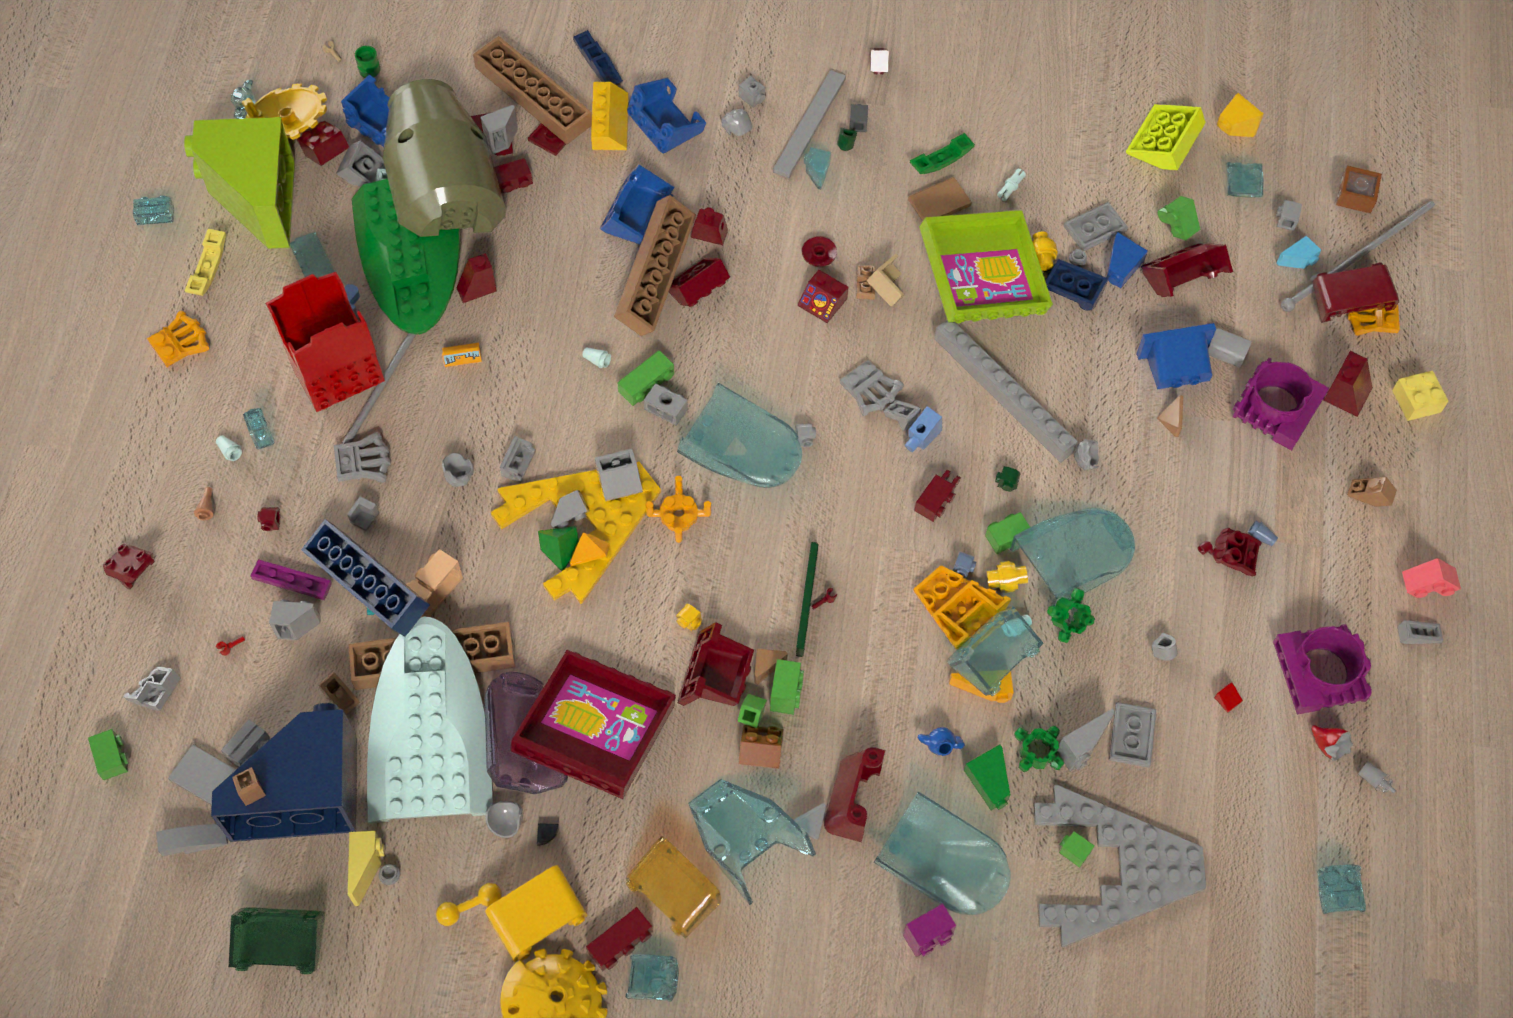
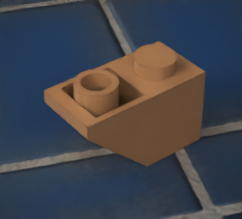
[1347,477,1397,507]

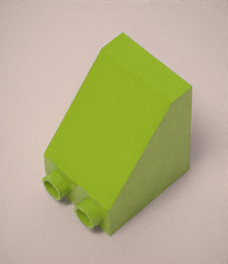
[184,117,295,249]

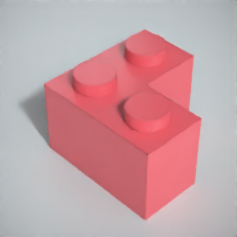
[1402,558,1461,598]

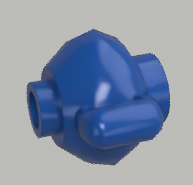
[918,727,965,756]

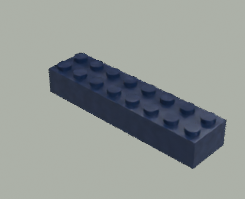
[301,519,430,637]

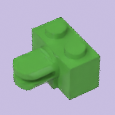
[1157,196,1201,241]

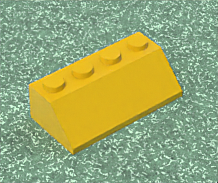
[591,82,629,150]

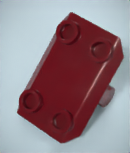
[103,543,155,590]

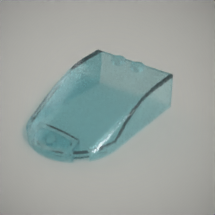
[677,382,802,488]
[1010,508,1135,606]

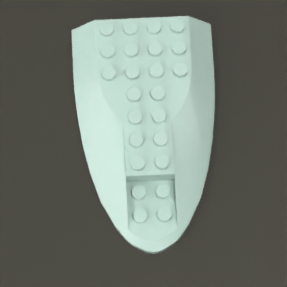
[367,617,493,823]

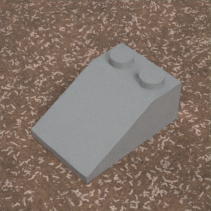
[1057,708,1115,772]

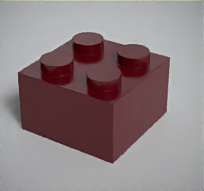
[297,121,350,166]

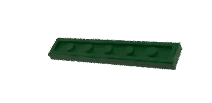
[796,542,819,657]

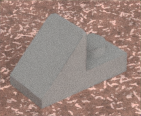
[883,400,921,431]

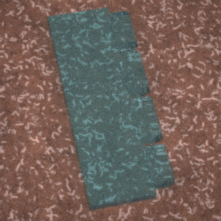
[290,232,334,278]

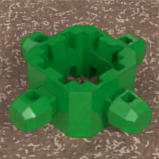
[1047,588,1095,643]
[1014,725,1065,772]

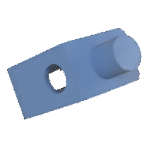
[905,406,942,452]

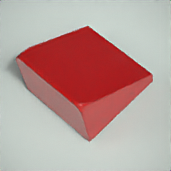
[1214,682,1243,713]

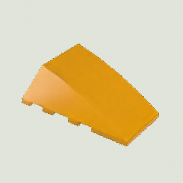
[913,565,1011,649]

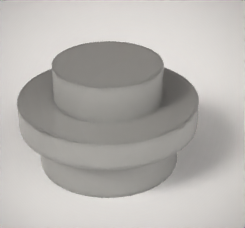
[1069,249,1087,266]
[379,864,400,885]

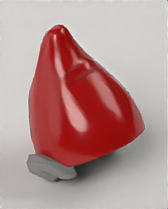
[1311,725,1353,761]

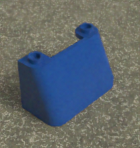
[600,164,674,245]

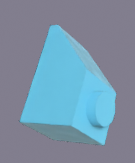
[1276,236,1321,269]

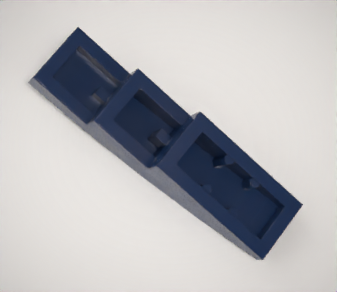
[573,30,623,85]

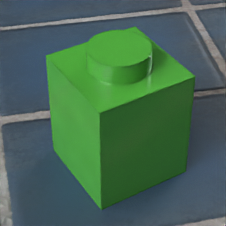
[738,694,767,728]
[1059,831,1094,868]

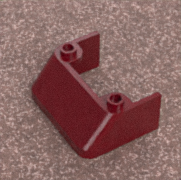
[1141,243,1233,297]

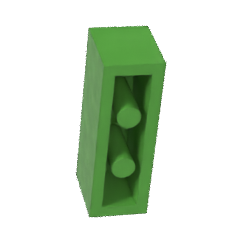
[617,351,674,406]

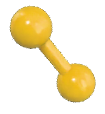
[436,883,502,926]

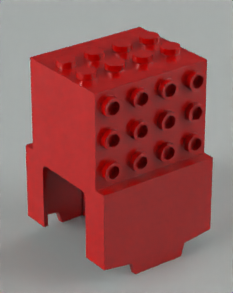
[265,272,385,413]

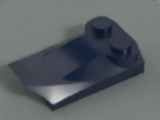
[1043,259,1108,311]

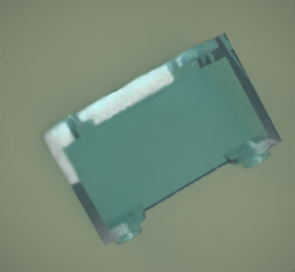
[947,606,1044,696]

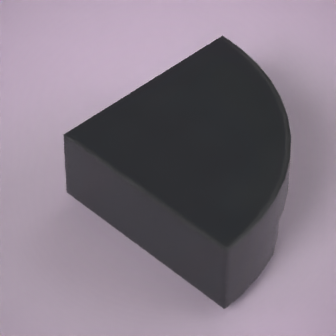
[537,823,559,846]

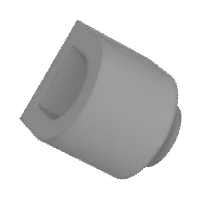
[796,423,816,447]
[1152,633,1178,661]

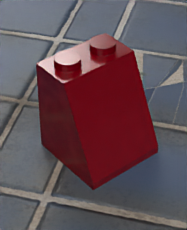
[1323,351,1373,417]

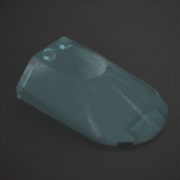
[873,792,1011,915]

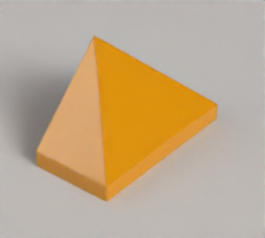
[570,532,610,566]

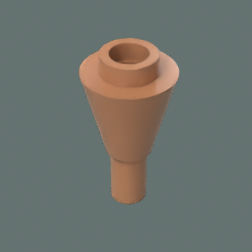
[194,487,214,521]

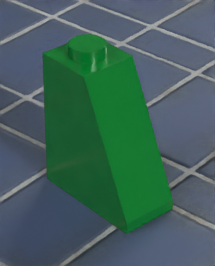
[964,744,1011,811]

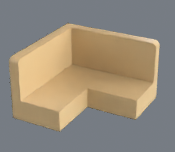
[867,254,904,307]

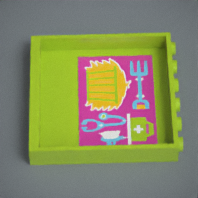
[919,210,1053,323]

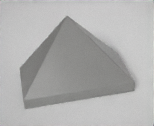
[788,803,826,840]

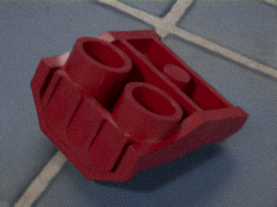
[1213,528,1262,577]

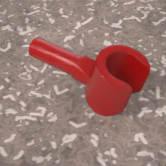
[216,636,245,656]

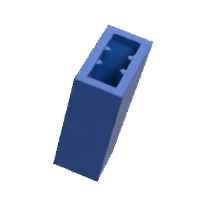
[1106,232,1148,289]

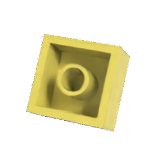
[1392,370,1449,421]

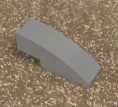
[156,824,228,856]

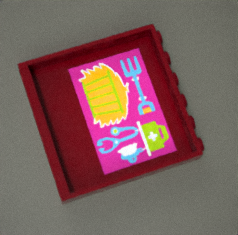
[511,650,676,799]

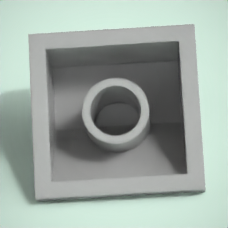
[336,141,385,187]

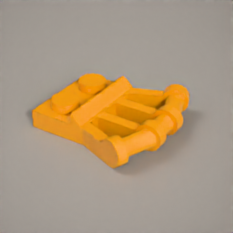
[1348,305,1400,336]
[147,310,209,367]

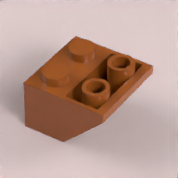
[739,725,784,769]

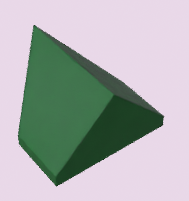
[538,526,579,571]

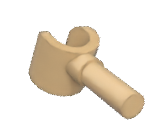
[322,41,341,62]

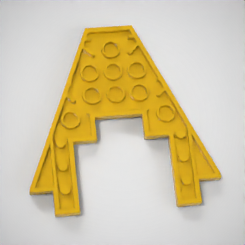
[490,462,661,604]

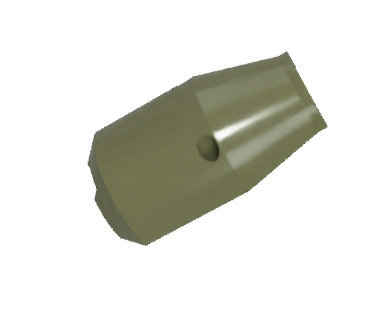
[383,79,506,237]

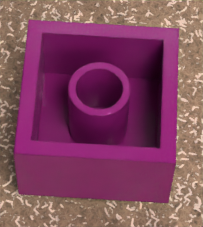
[903,904,956,957]

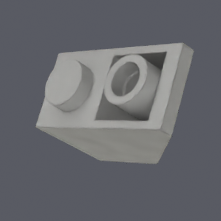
[551,490,589,528]

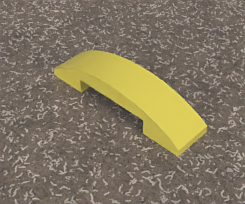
[185,229,226,296]

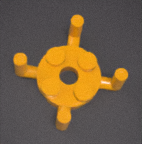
[646,475,711,543]

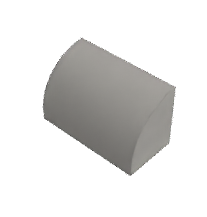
[1208,328,1252,368]

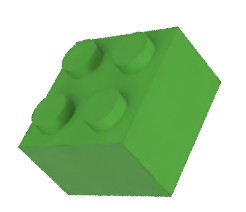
[770,659,804,715]

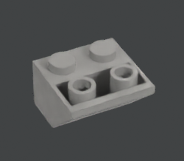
[481,105,518,154]
[595,449,643,501]
[269,600,321,640]

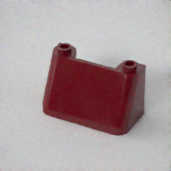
[1313,262,1399,323]
[824,747,886,843]

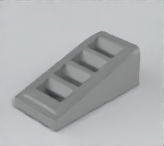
[1398,620,1444,644]

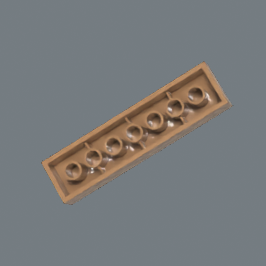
[473,36,592,144]
[614,195,696,336]
[348,622,516,690]

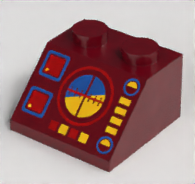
[798,269,849,324]

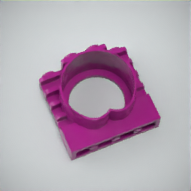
[1232,358,1329,451]
[1273,624,1372,715]

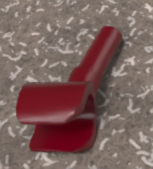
[1197,541,1214,556]
[811,588,837,610]

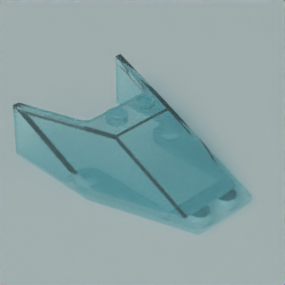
[688,779,816,905]

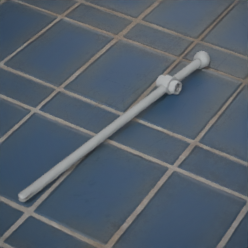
[1281,201,1435,312]
[342,333,416,444]

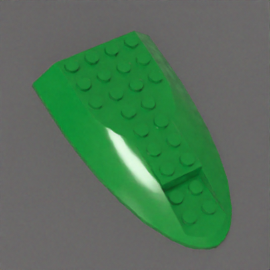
[351,179,460,335]

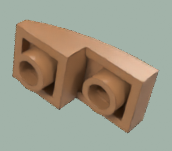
[856,265,876,300]

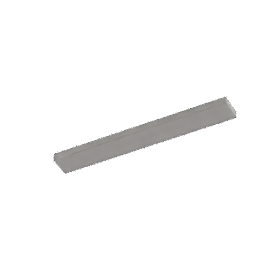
[773,70,846,178]

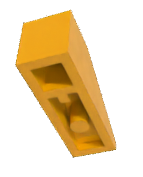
[949,670,1014,703]

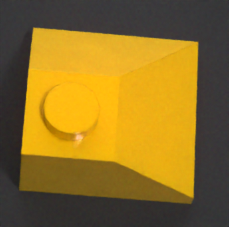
[1217,93,1264,137]

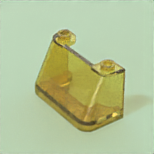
[626,836,721,939]

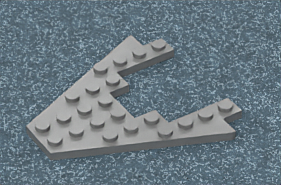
[1034,785,1206,947]

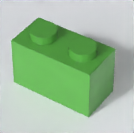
[985,512,1032,554]
[88,729,129,780]

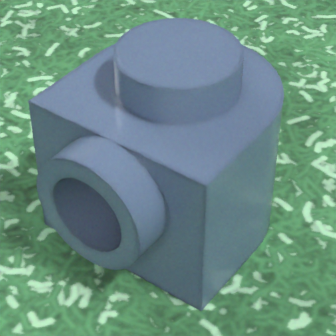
[953,552,977,578]

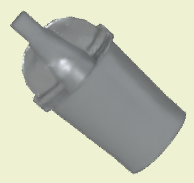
[1358,762,1396,793]

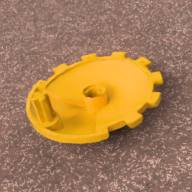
[242,83,327,140]
[500,949,608,1018]

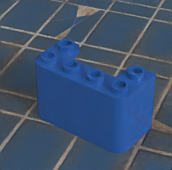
[341,75,390,147]

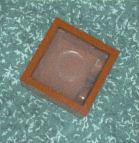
[1336,165,1382,214]

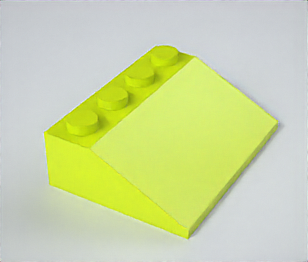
[1126,104,1206,170]

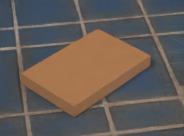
[908,177,972,221]

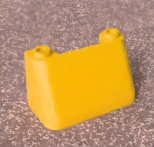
[485,865,587,963]

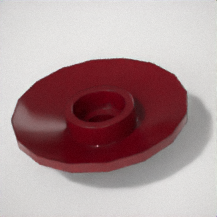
[802,236,837,267]

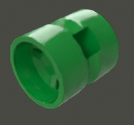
[355,46,380,78]

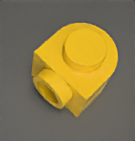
[676,603,702,631]

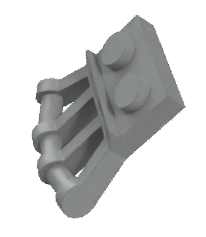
[840,360,904,416]
[334,432,391,483]

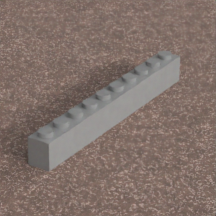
[934,320,1078,463]

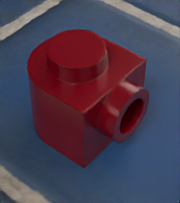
[257,507,281,531]

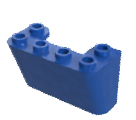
[627,78,706,154]

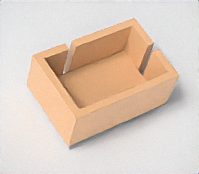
[406,549,463,617]

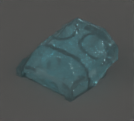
[1226,162,1264,198]
[1317,864,1366,914]
[625,954,679,1002]

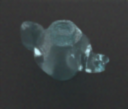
[231,80,255,119]

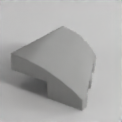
[124,666,181,711]

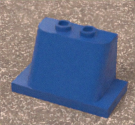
[1136,323,1216,390]

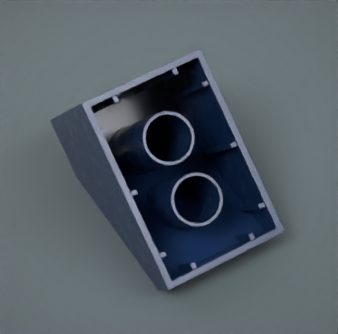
[211,703,357,842]

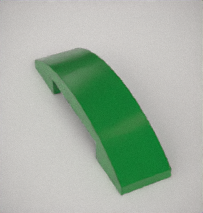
[910,133,975,174]

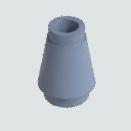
[1247,520,1278,547]

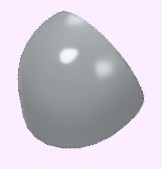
[485,801,523,838]

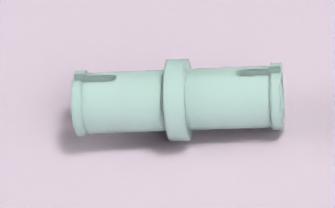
[997,168,1026,201]

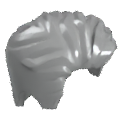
[721,109,753,136]
[1074,439,1099,471]
[442,453,474,487]

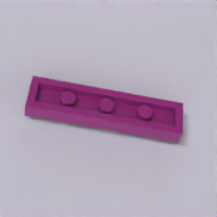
[250,559,332,601]

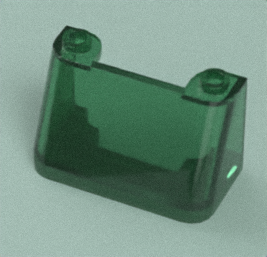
[228,907,325,974]

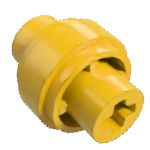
[1032,231,1058,271]
[986,561,1028,593]

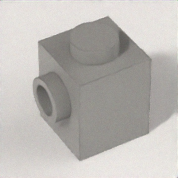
[739,76,765,108]
[1276,200,1302,231]

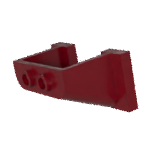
[677,622,754,706]

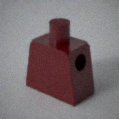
[691,207,728,246]

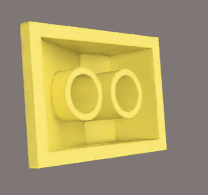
[348,831,385,906]

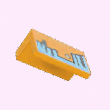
[442,342,482,367]

